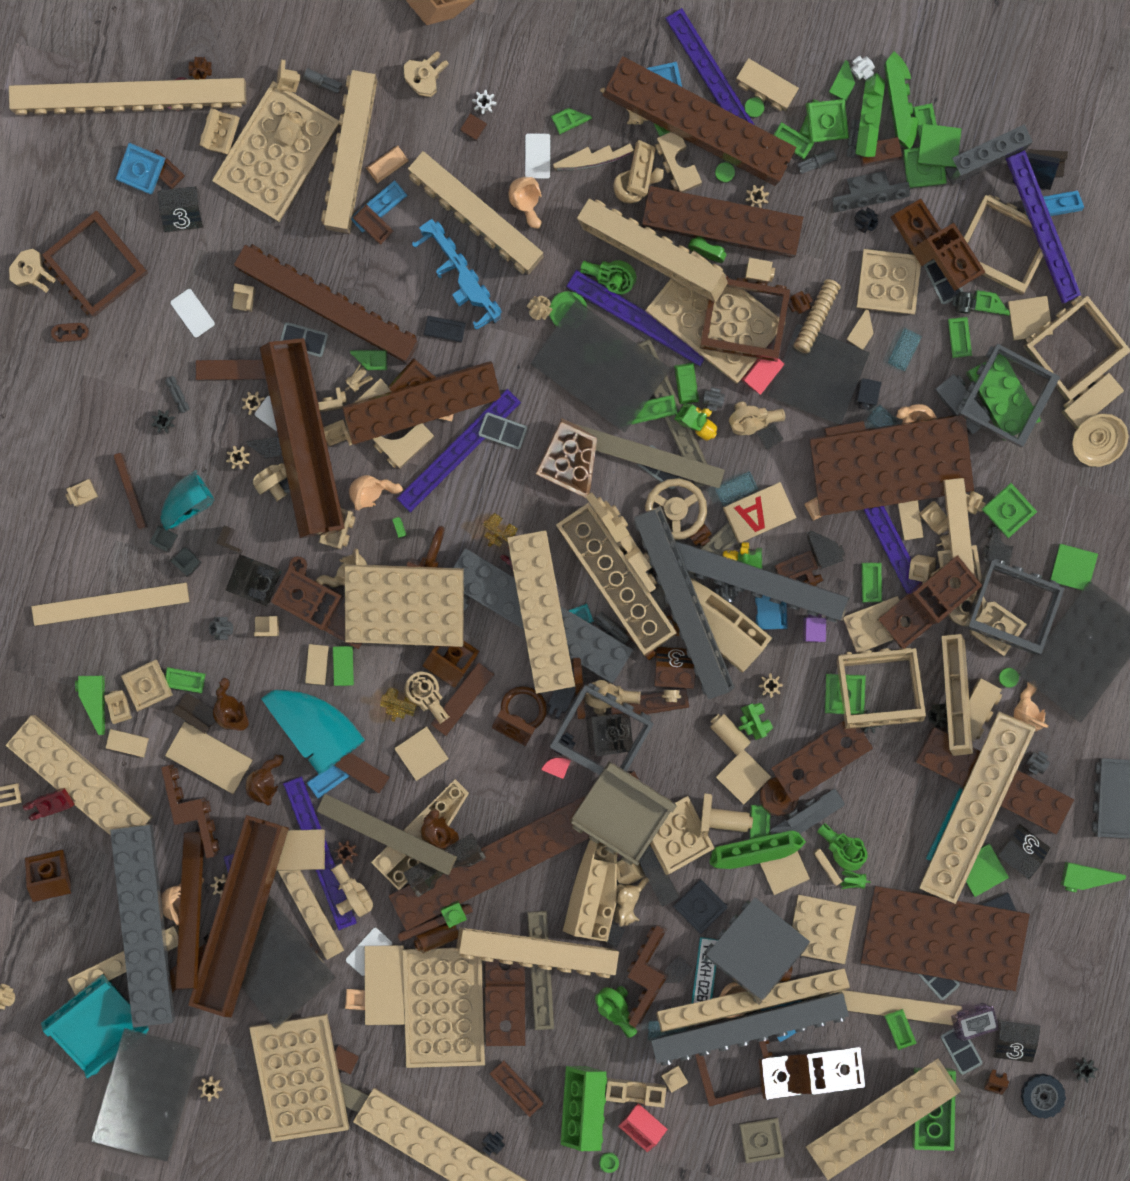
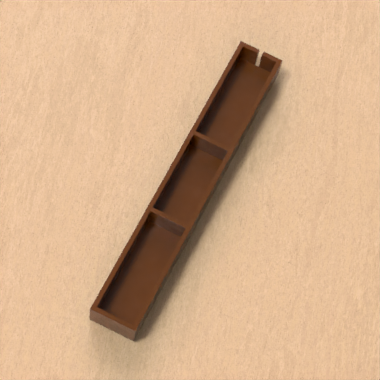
[389,770,639,931]

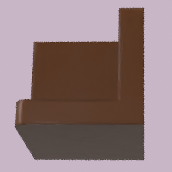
[335,1044,359,1074]

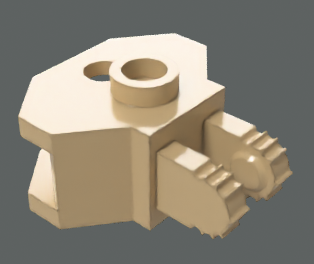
[404,52,449,97]
[9,249,56,293]

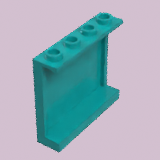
[41,974,149,1079]

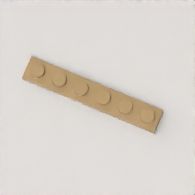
[278,870,344,960]

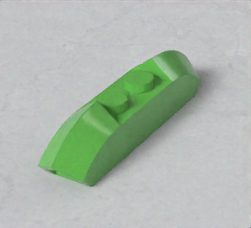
[884,52,918,149]
[856,72,885,157]
[709,831,806,869]

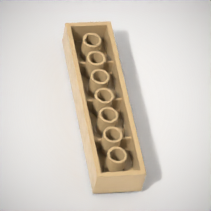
[321,70,378,234]
[408,151,544,275]
[577,199,728,303]
[556,503,677,656]
[507,531,575,694]
[6,715,153,836]
[456,927,619,978]
[806,1058,961,1180]

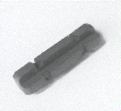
[846,119,860,158]
[165,376,190,413]

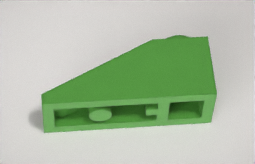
[75,676,105,735]
[1061,862,1126,892]

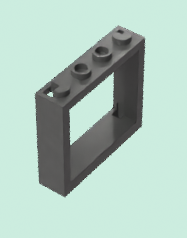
[958,343,1060,448]
[964,559,1065,655]
[549,683,654,775]

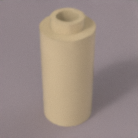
[710,713,751,755]
[709,808,753,832]

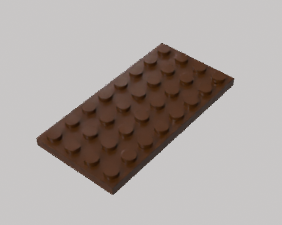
[809,415,974,516]
[861,885,1030,991]

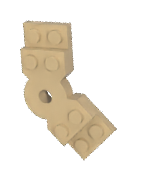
[586,493,657,593]
[937,545,1027,656]

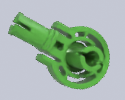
[580,260,637,294]
[817,823,868,871]
[595,986,637,1038]

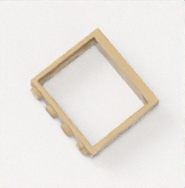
[957,195,1043,295]
[1023,296,1130,400]
[836,648,926,729]

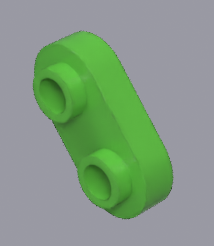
[688,237,727,263]

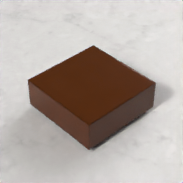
[460,113,487,141]

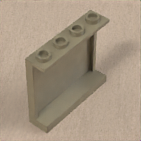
[570,761,677,866]

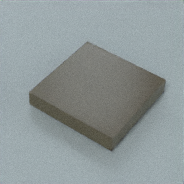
[739,1117,785,1163]

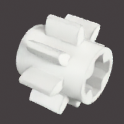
[851,55,875,80]
[472,90,497,115]

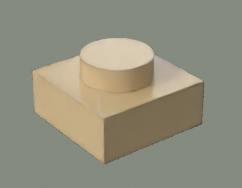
[661,1065,688,1093]

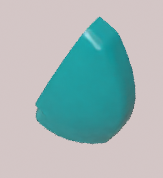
[160,470,215,531]
[261,689,365,775]

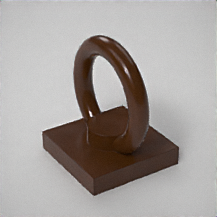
[407,526,445,568]
[491,686,547,747]

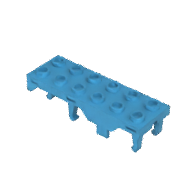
[412,219,502,330]

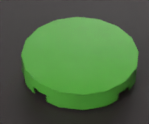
[549,291,588,331]

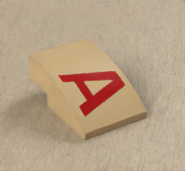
[723,482,796,543]

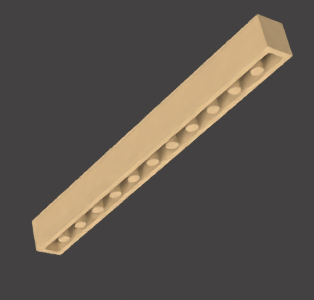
[9,78,246,115]

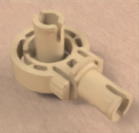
[729,402,785,435]
[253,463,287,501]
[405,672,450,724]
[584,680,641,714]
[331,863,373,917]

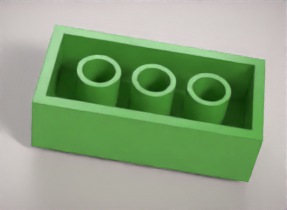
[966,354,1041,441]
[561,1066,607,1151]
[912,1067,956,1151]

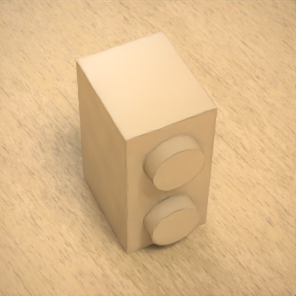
[744,258,775,285]

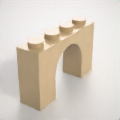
[354,378,434,469]

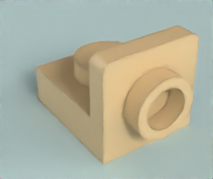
[318,387,347,412]
[66,479,98,507]
[919,501,948,535]

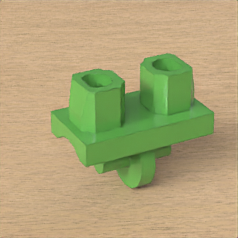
[738,703,773,740]

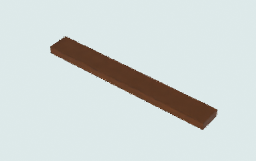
[176,832,204,990]

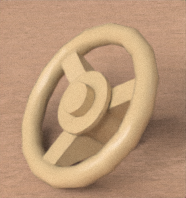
[645,478,707,540]

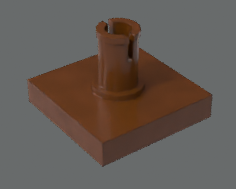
[388,358,436,391]

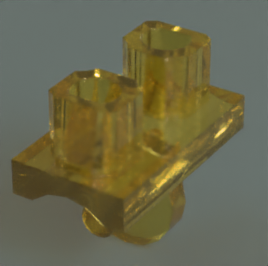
[482,513,518,547]
[380,687,416,722]

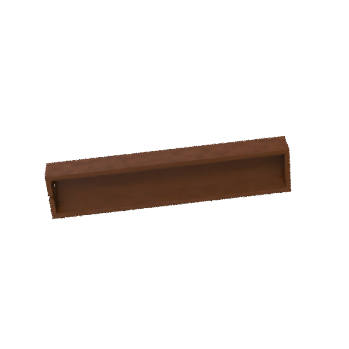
[602,56,797,186]
[234,244,419,365]
[260,338,345,538]
[188,815,289,1018]

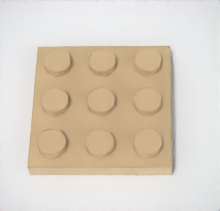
[856,249,921,315]
[650,796,714,875]
[792,894,856,964]

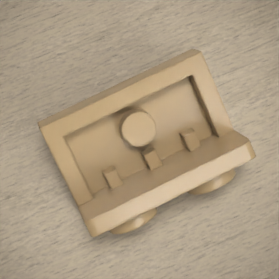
[200,108,240,155]
[319,508,356,550]

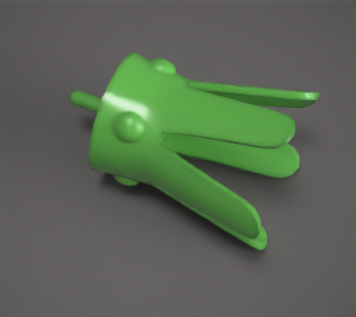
[840,869,871,889]

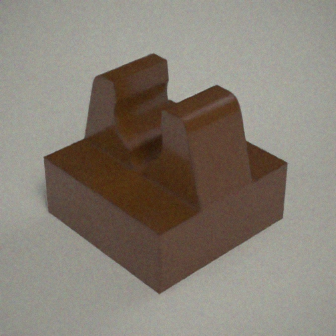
[984,1069,1009,1095]

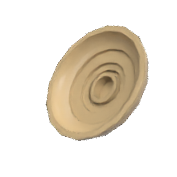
[1072,414,1129,467]

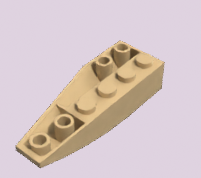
[690,577,772,673]
[371,779,469,890]
[563,840,617,942]

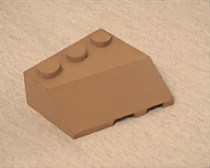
[406,0,475,25]
[536,418,597,498]

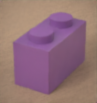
[803,614,826,642]

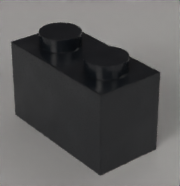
[854,378,882,410]

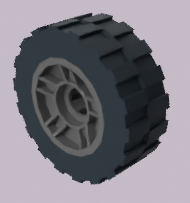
[1021,1073,1066,1119]

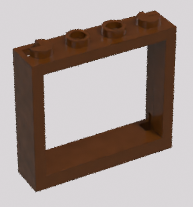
[42,210,148,317]
[700,275,790,362]
[688,1010,780,1107]

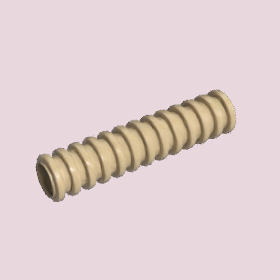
[794,279,841,353]

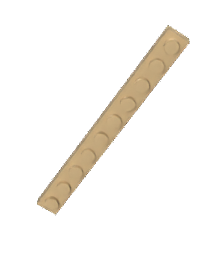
[656,968,850,1032]

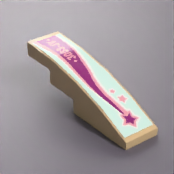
[553,144,634,171]

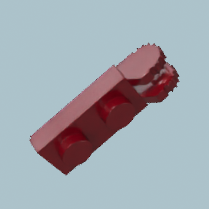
[22,788,75,821]

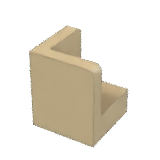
[277,59,300,93]
[232,284,256,312]
[909,554,936,582]
[254,616,279,636]
[617,860,645,885]

